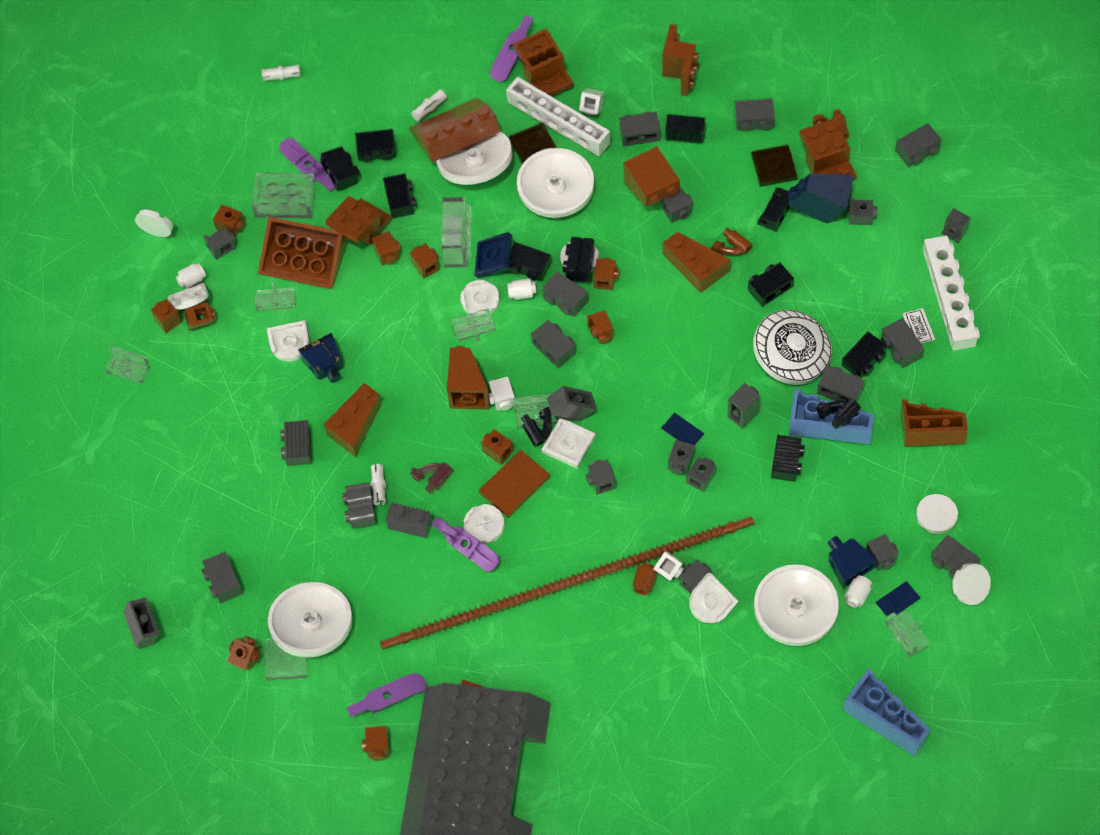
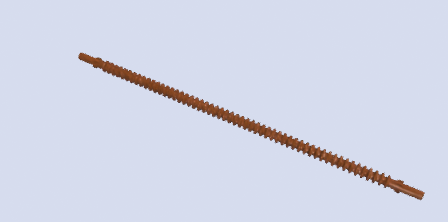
[380,516,754,649]

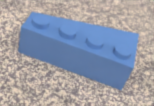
[789,388,874,445]
[843,668,930,757]

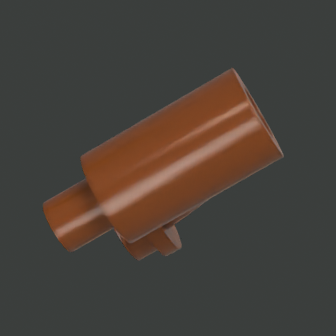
[813,109,850,139]
[711,228,753,255]

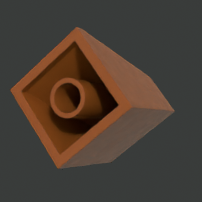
[623,146,680,207]
[447,346,490,410]

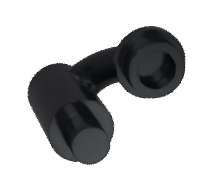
[816,399,861,429]
[521,407,551,447]

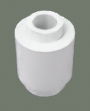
[176,263,206,289]
[507,278,536,300]
[844,576,872,608]

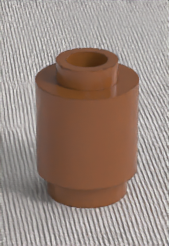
[632,563,658,596]

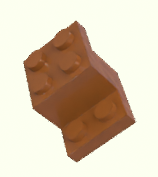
[662,24,699,96]
[513,29,574,97]
[799,118,857,181]
[326,196,392,245]

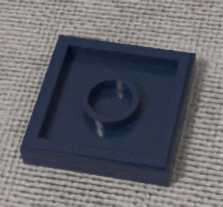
[474,232,512,278]

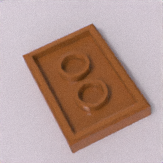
[479,450,550,518]

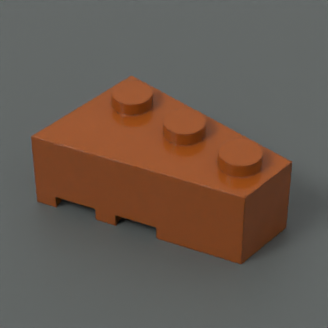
[663,232,731,293]
[324,383,381,457]
[900,399,968,446]

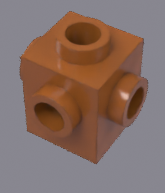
[227,636,261,670]

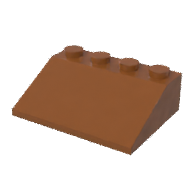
[409,98,500,163]
[257,217,347,289]

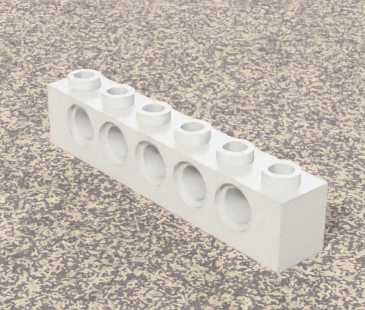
[506,77,610,157]
[923,236,980,351]

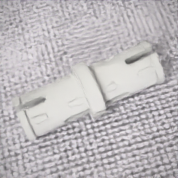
[262,65,300,81]
[411,89,447,121]
[370,464,387,506]

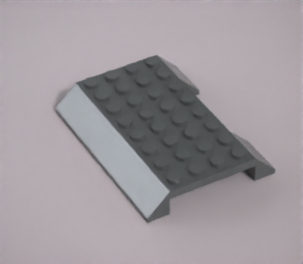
[400,683,551,835]

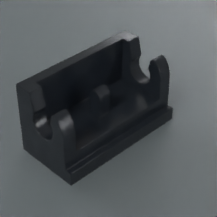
[757,187,790,232]

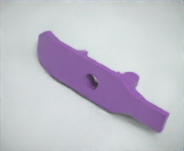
[490,15,534,82]
[280,138,335,192]
[431,516,499,572]
[346,673,427,717]

